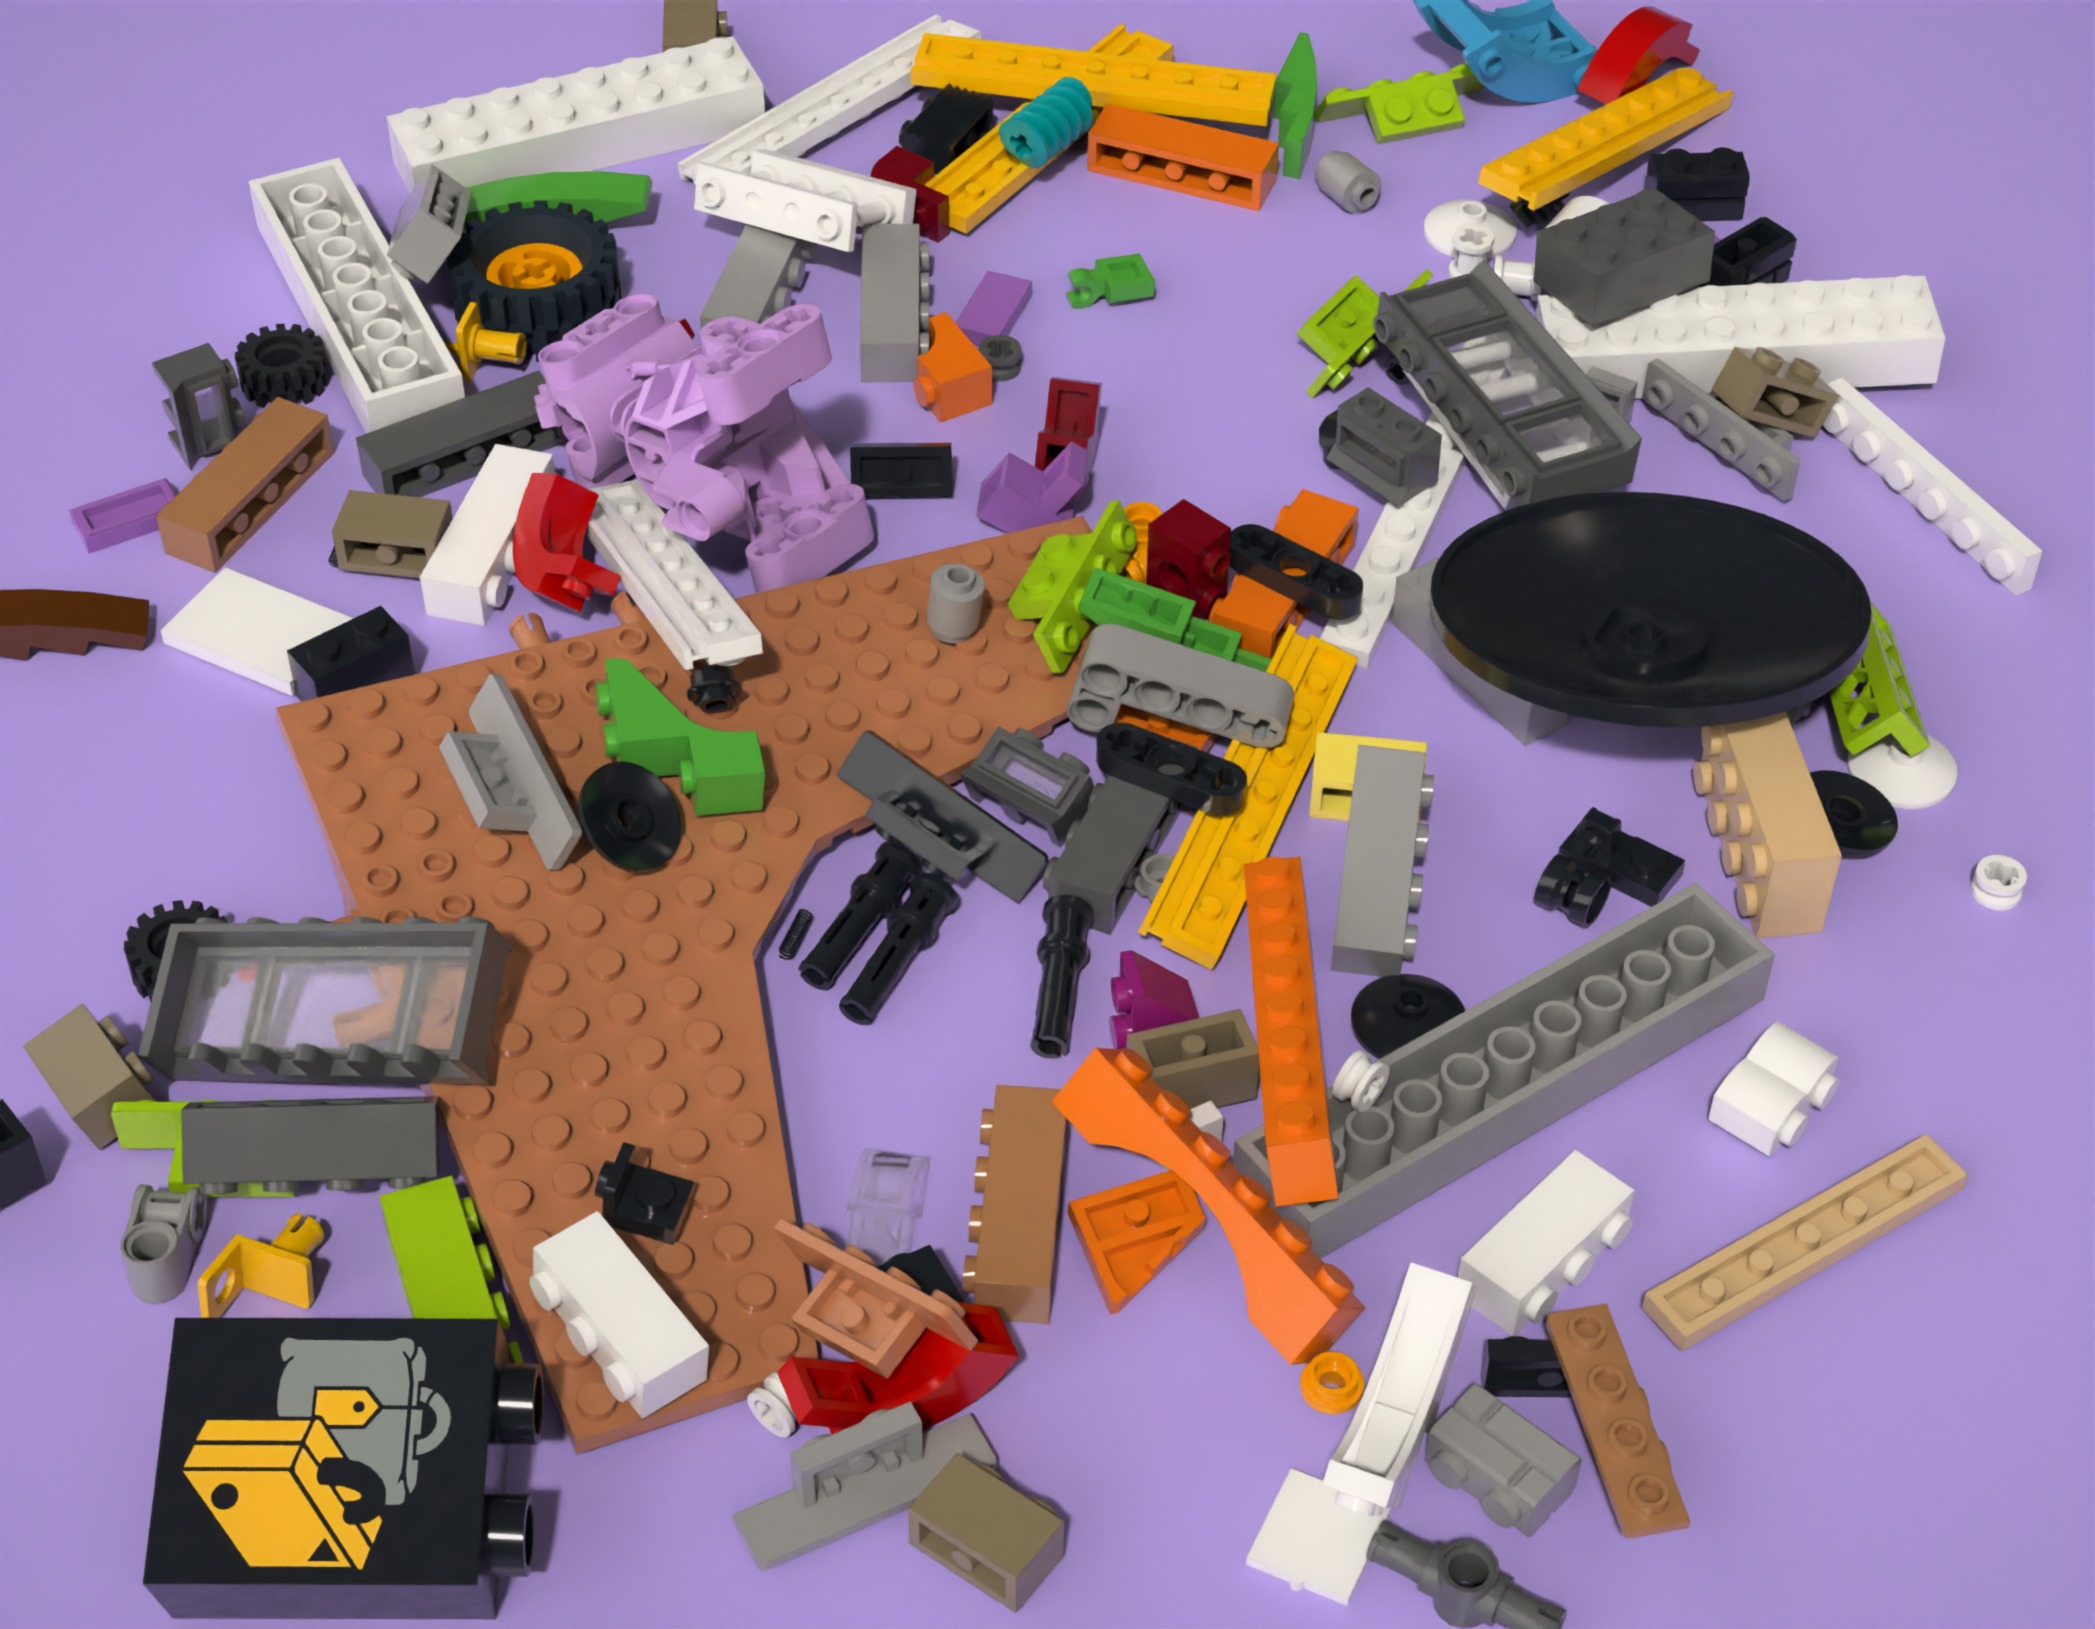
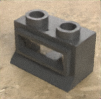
[152,343,246,471]
[1326,387,1442,507]
[959,726,1094,848]

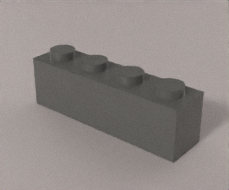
[356,370,569,497]
[1042,739,1198,935]
[181,1096,440,1194]

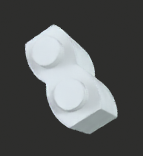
[1708,1021,1840,1157]

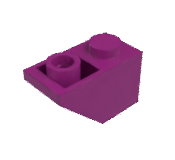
[1109,950,1199,1049]

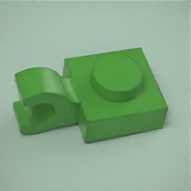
[1066,253,1155,309]

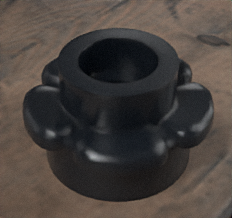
[687,666,741,713]

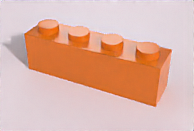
[1087,103,1279,211]
[1208,489,1359,659]

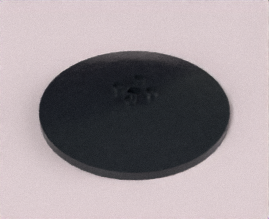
[1430,492,1872,727]

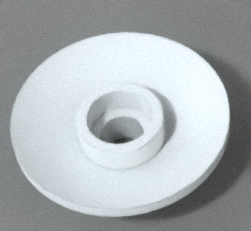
[1424,199,1517,259]
[1847,733,1958,809]

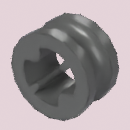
[978,335,1021,381]

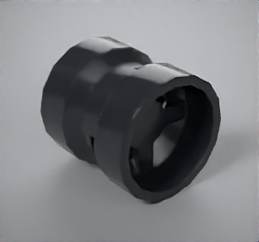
[1534,853,1612,928]

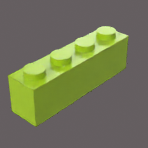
[379,1175,523,1364]

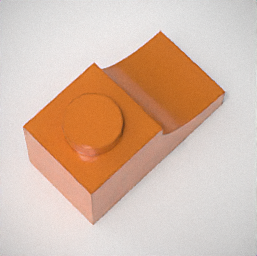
[913,312,992,423]

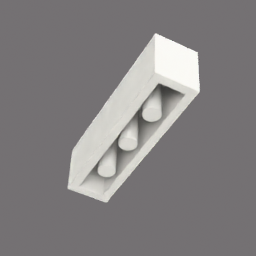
[420,444,555,626]

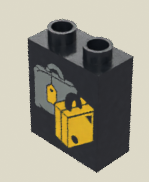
[143,1318,544,1620]

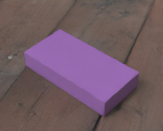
[955,271,1032,346]
[69,478,177,553]

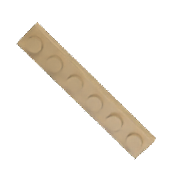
[1642,1134,1968,1351]

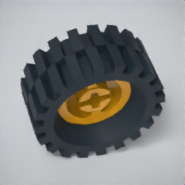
[447,200,622,362]

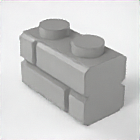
[1425,1383,1582,1538]

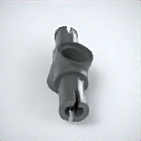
[1366,1520,1567,1629]

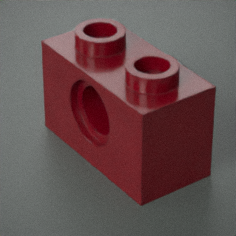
[1146,499,1231,621]

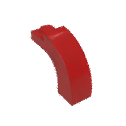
[1577,6,1700,104]
[512,473,621,613]
[777,1302,1020,1435]

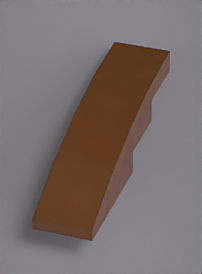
[0,589,149,661]

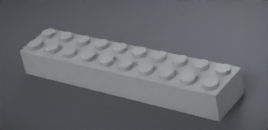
[1233,882,1775,1258]

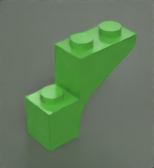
[595,658,765,816]

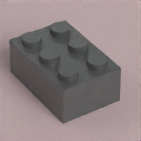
[1534,188,1715,326]

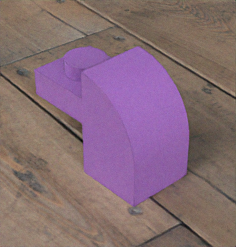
[976,441,1089,533]

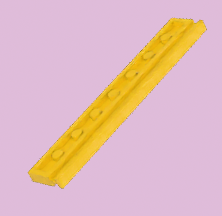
[925,24,1174,234]
[911,33,1277,127]
[1478,67,1734,211]
[1138,624,1358,970]

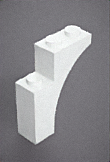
[1322,1262,1478,1516]

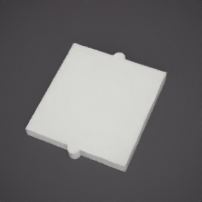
[1246,1468,1391,1606]

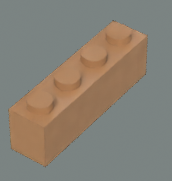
[156,397,334,573]
[963,1085,1068,1324]

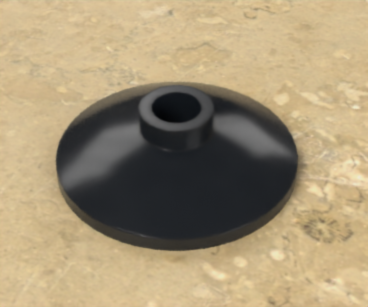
[579,761,681,872]
[1810,770,1898,855]
[1351,974,1465,1059]

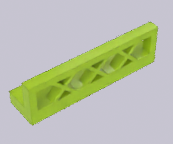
[1829,600,1930,757]

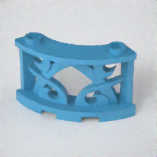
[1413,0,1598,103]

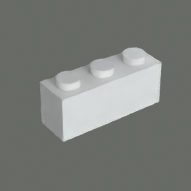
[1457,1150,1635,1336]
[529,1211,709,1419]

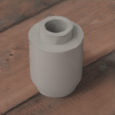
[1315,151,1381,213]
[926,564,985,643]

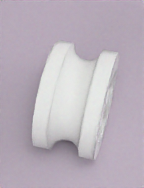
[1970,855,2027,911]
[1332,1050,1390,1112]
[747,1372,798,1438]

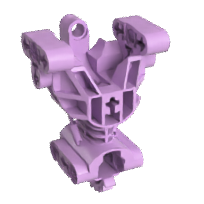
[534,293,875,593]

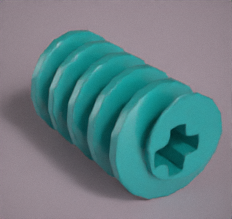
[998,77,1094,168]

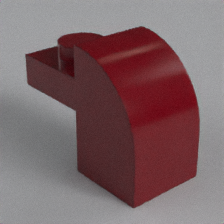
[871,146,950,243]
[1035,377,1102,485]

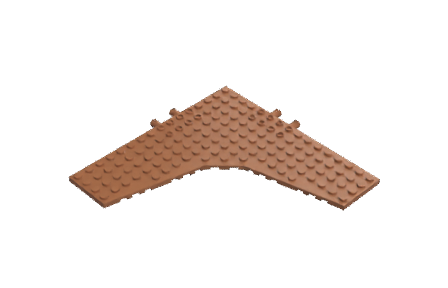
[276,516,1099,1455]

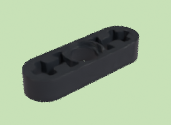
[1229,524,1363,620]
[1096,722,1247,816]

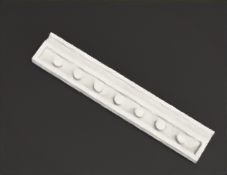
[677,14,981,186]
[585,479,763,670]

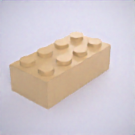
[1693,711,1842,938]

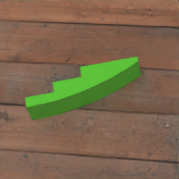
[1273,32,1317,179]
[463,171,653,230]
[1078,567,1271,672]

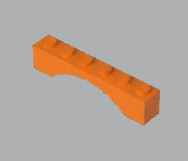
[1051,1047,1366,1365]

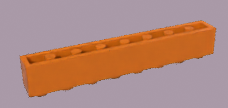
[1244,856,1339,1207]

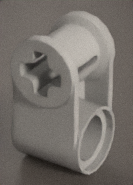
[120,1184,207,1304]

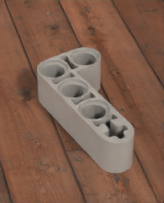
[1067,623,1295,748]

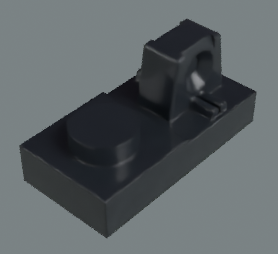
[850,443,952,497]
[1559,807,1685,907]
[1481,1336,1572,1398]

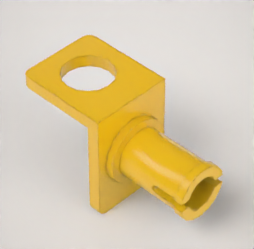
[443,302,527,382]
[198,1213,324,1318]

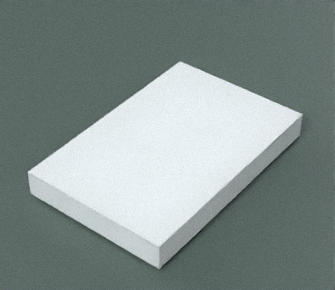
[160,567,353,696]

